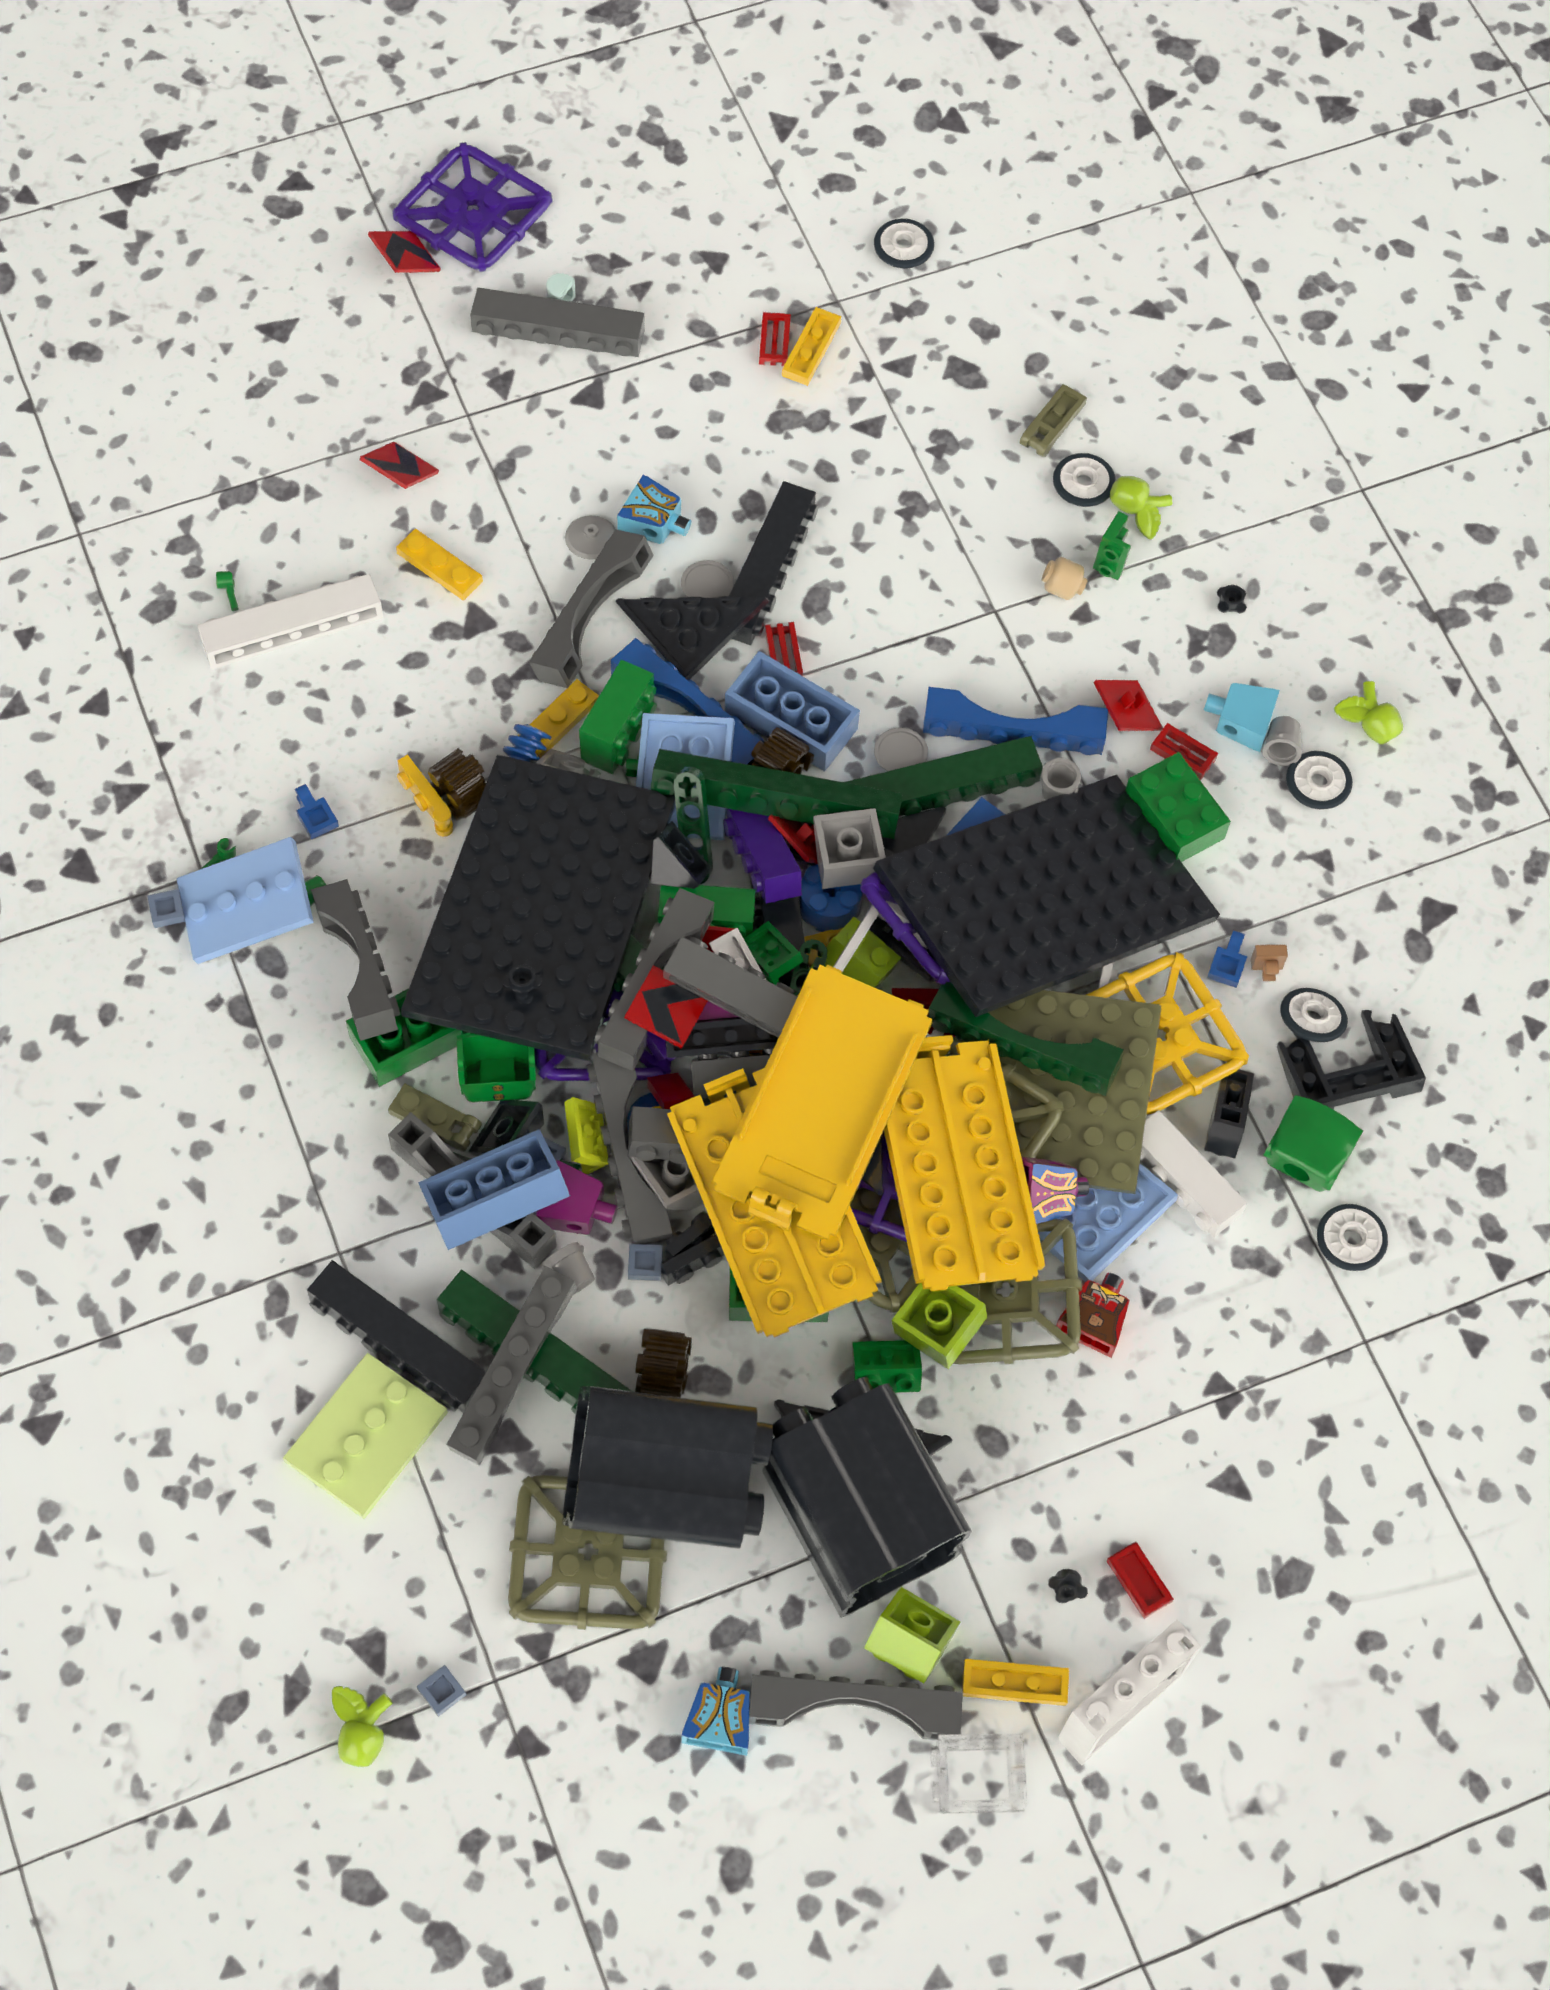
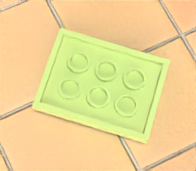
[283,1352,448,1519]

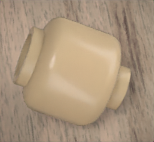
[1041,557,1087,600]

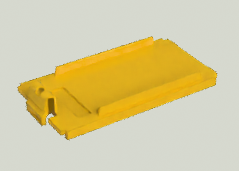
[712,965,932,1240]
[884,1035,1045,1291]
[667,1068,882,1338]

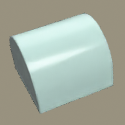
[546,273,576,302]

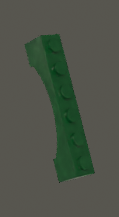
[928,981,1124,1096]

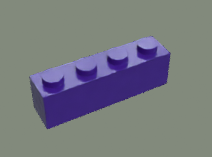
[723,809,802,903]

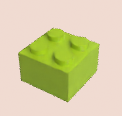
[891,1283,987,1370]

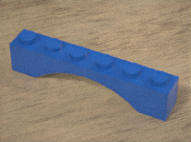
[611,638,765,765]
[923,687,1108,755]

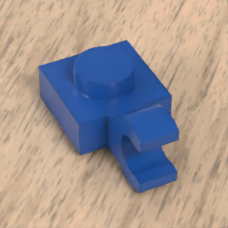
[294,784,339,840]
[1207,930,1248,988]

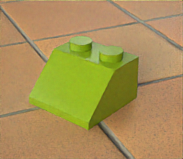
[809,917,901,988]
[864,1587,961,1684]

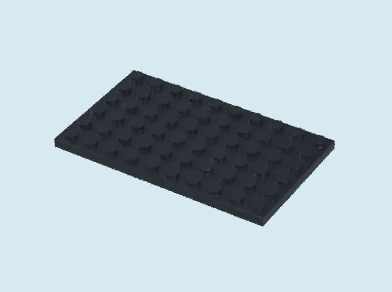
[401,754,676,1061]
[873,774,1220,1017]

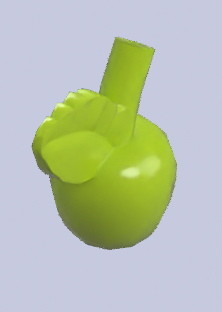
[1110,476,1173,539]
[1334,681,1403,744]
[331,1686,393,1767]

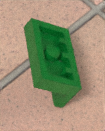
[1093,511,1131,580]
[743,921,804,985]
[852,1340,922,1393]

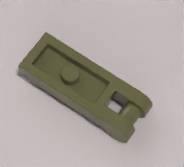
[1019,384,1087,457]
[388,1083,482,1152]

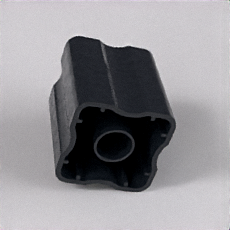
[762,1377,972,1617]
[562,1386,773,1549]

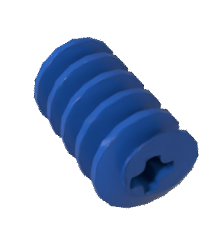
[503,724,552,762]

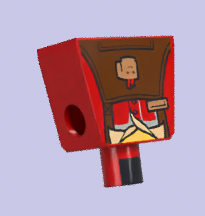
[1056,1273,1130,1358]

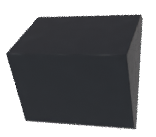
[651,821,712,889]
[468,1100,544,1157]

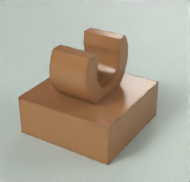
[1250,945,1288,981]

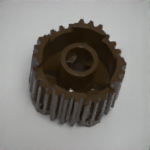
[751,727,815,774]
[428,748,486,821]
[635,1328,692,1398]

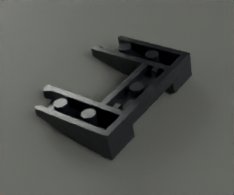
[1277,1010,1426,1110]

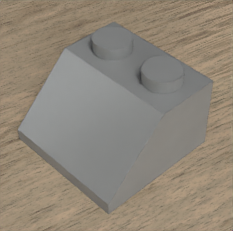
[813,808,886,889]
[631,1157,703,1211]

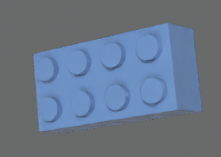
[725,651,860,772]
[418,1129,570,1250]

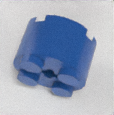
[799,864,862,932]

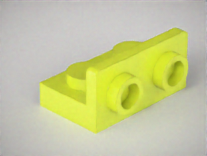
[564,1097,608,1174]

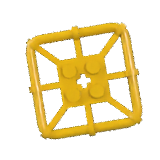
[1086,952,1249,1115]

